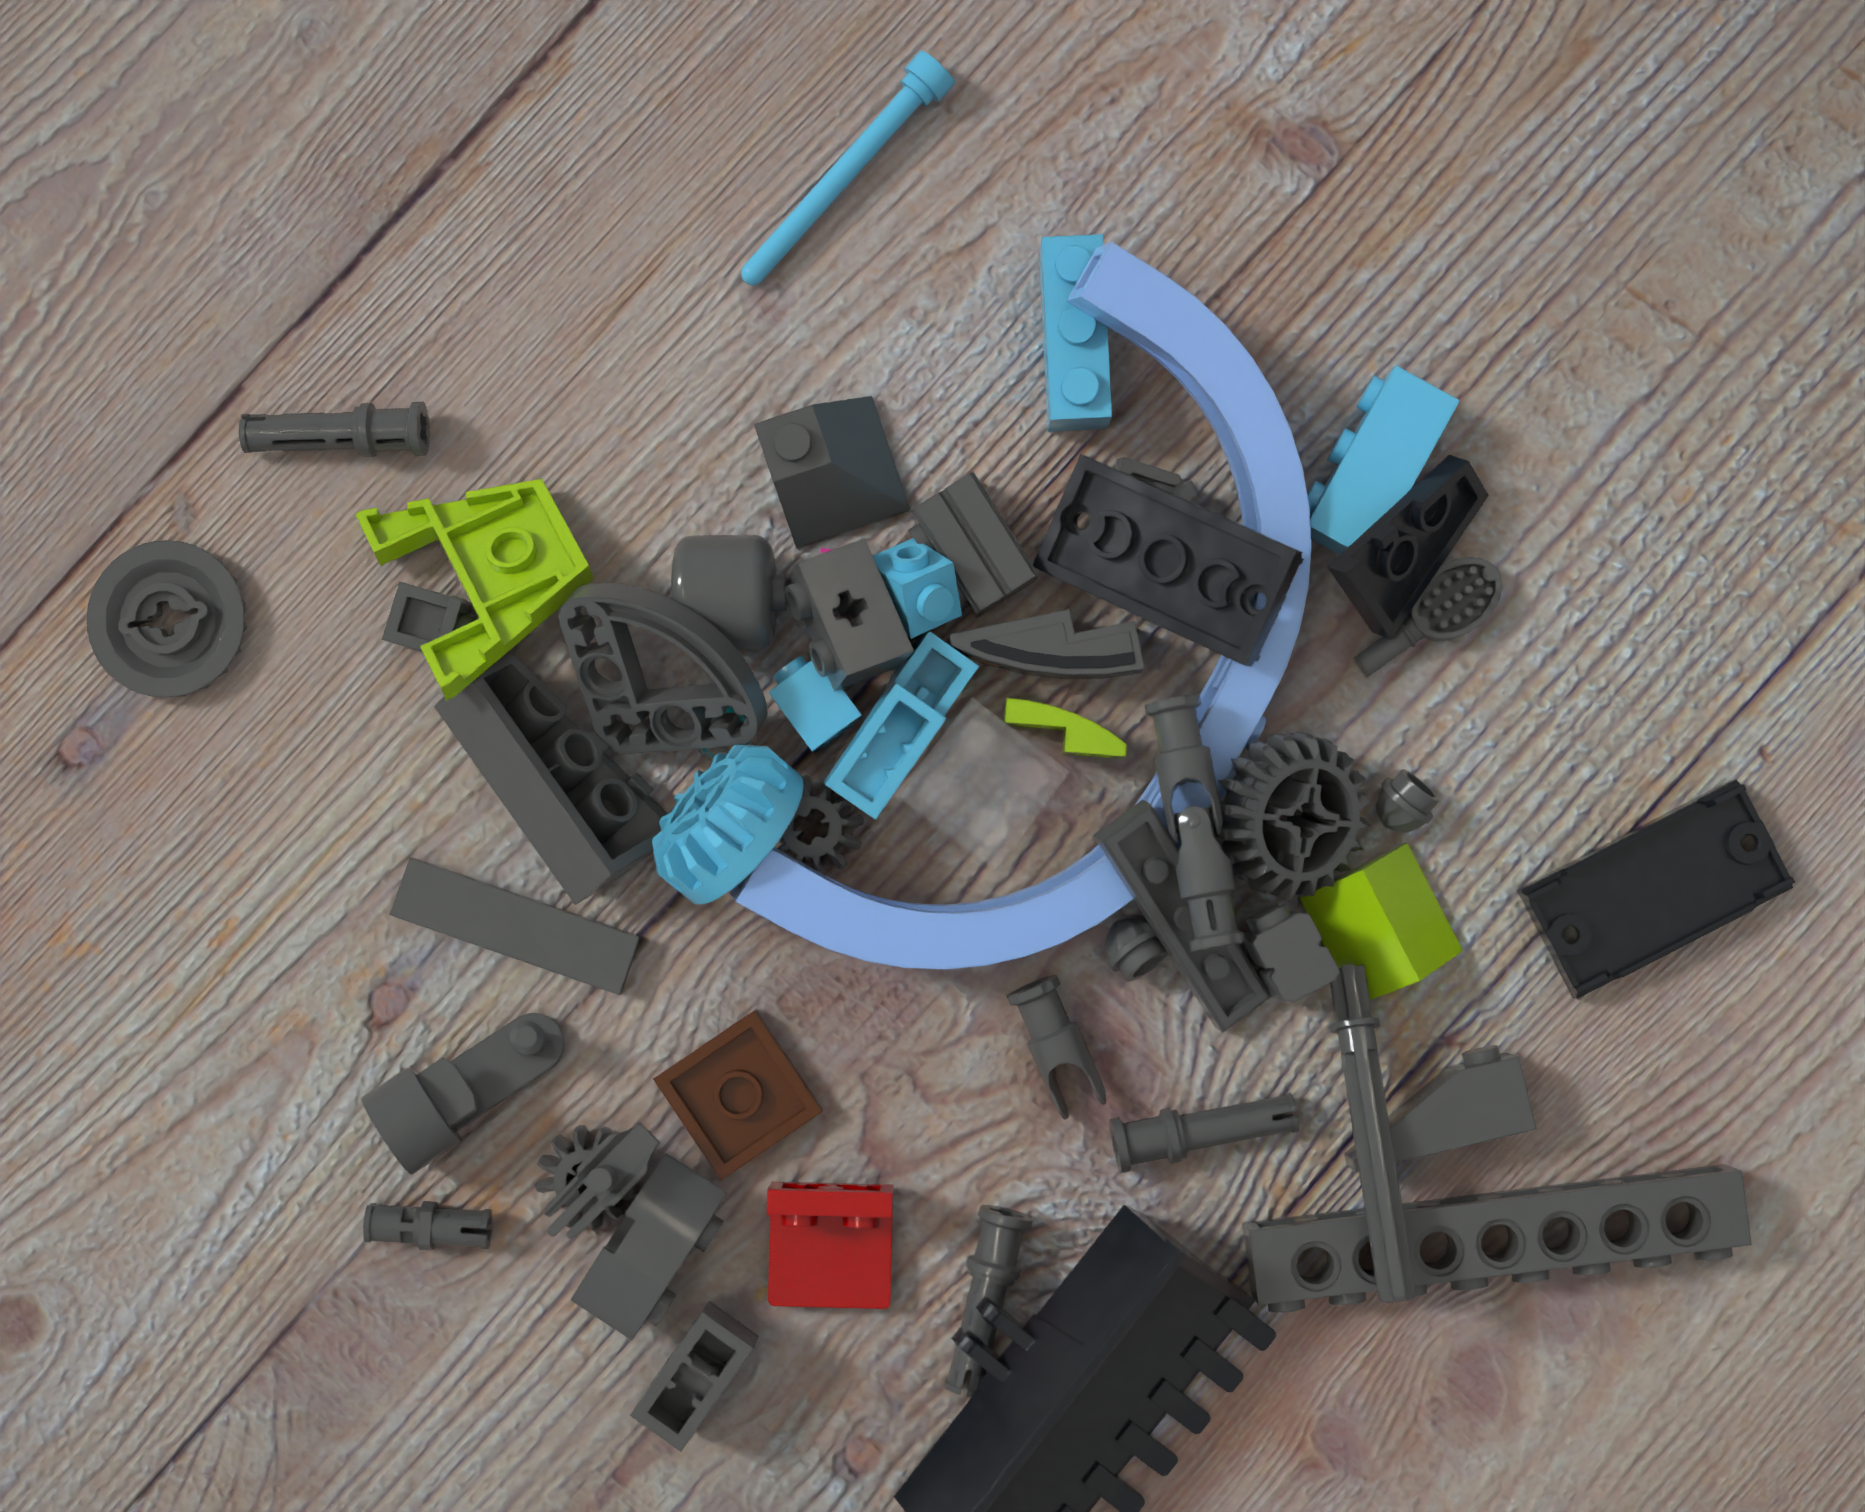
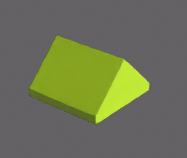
[1298,843,1463,1000]

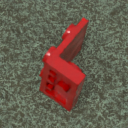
[767,1181,894,1309]

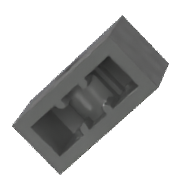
[785,538,914,691]
[630,1301,759,1452]

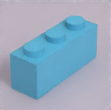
[1039,234,1112,432]
[1307,365,1460,555]

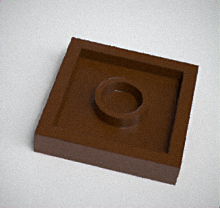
[653,1009,823,1180]

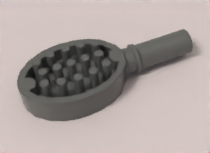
[1354,557,1503,677]

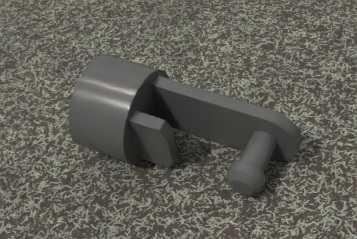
[361,1013,565,1175]

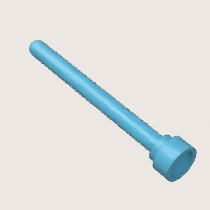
[741,50,955,285]

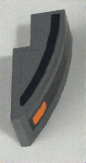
[949,609,1145,679]

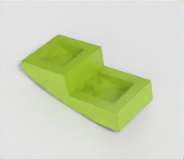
[1003,698,1127,759]

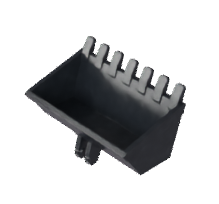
[893,1204,1276,1512]

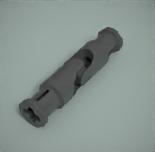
[1144,695,1246,952]

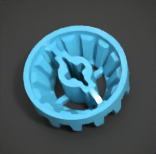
[652,745,804,905]

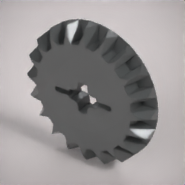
[87,540,247,698]

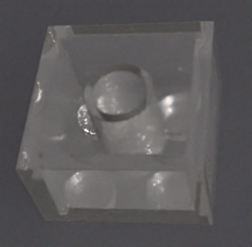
[897,698,1070,871]

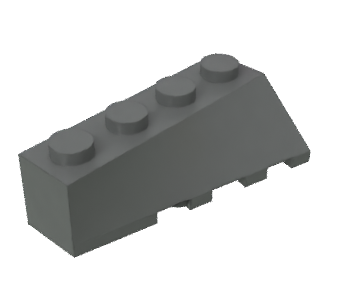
[434,651,668,905]

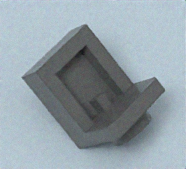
[382,581,477,652]

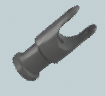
[1007,975,1106,1120]

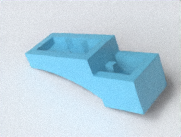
[823,631,979,820]

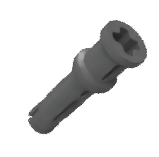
[239,402,430,457]
[1109,1092,1299,1174]
[944,1205,1033,1397]

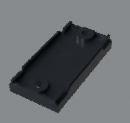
[1033,454,1304,667]
[1517,779,1795,999]

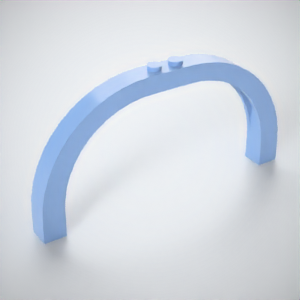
[730,242,1311,970]

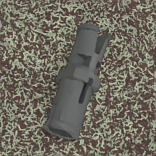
[363,1201,493,1250]

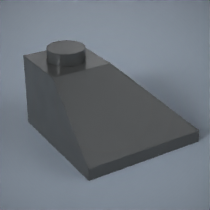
[754,396,910,549]

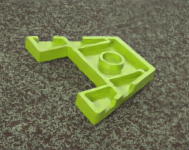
[355,479,594,701]

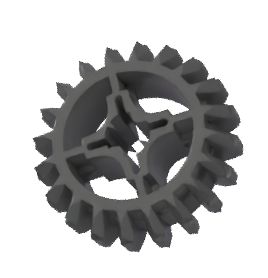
[1211,732,1371,899]

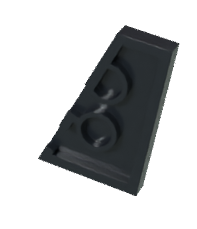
[1327,455,1489,640]

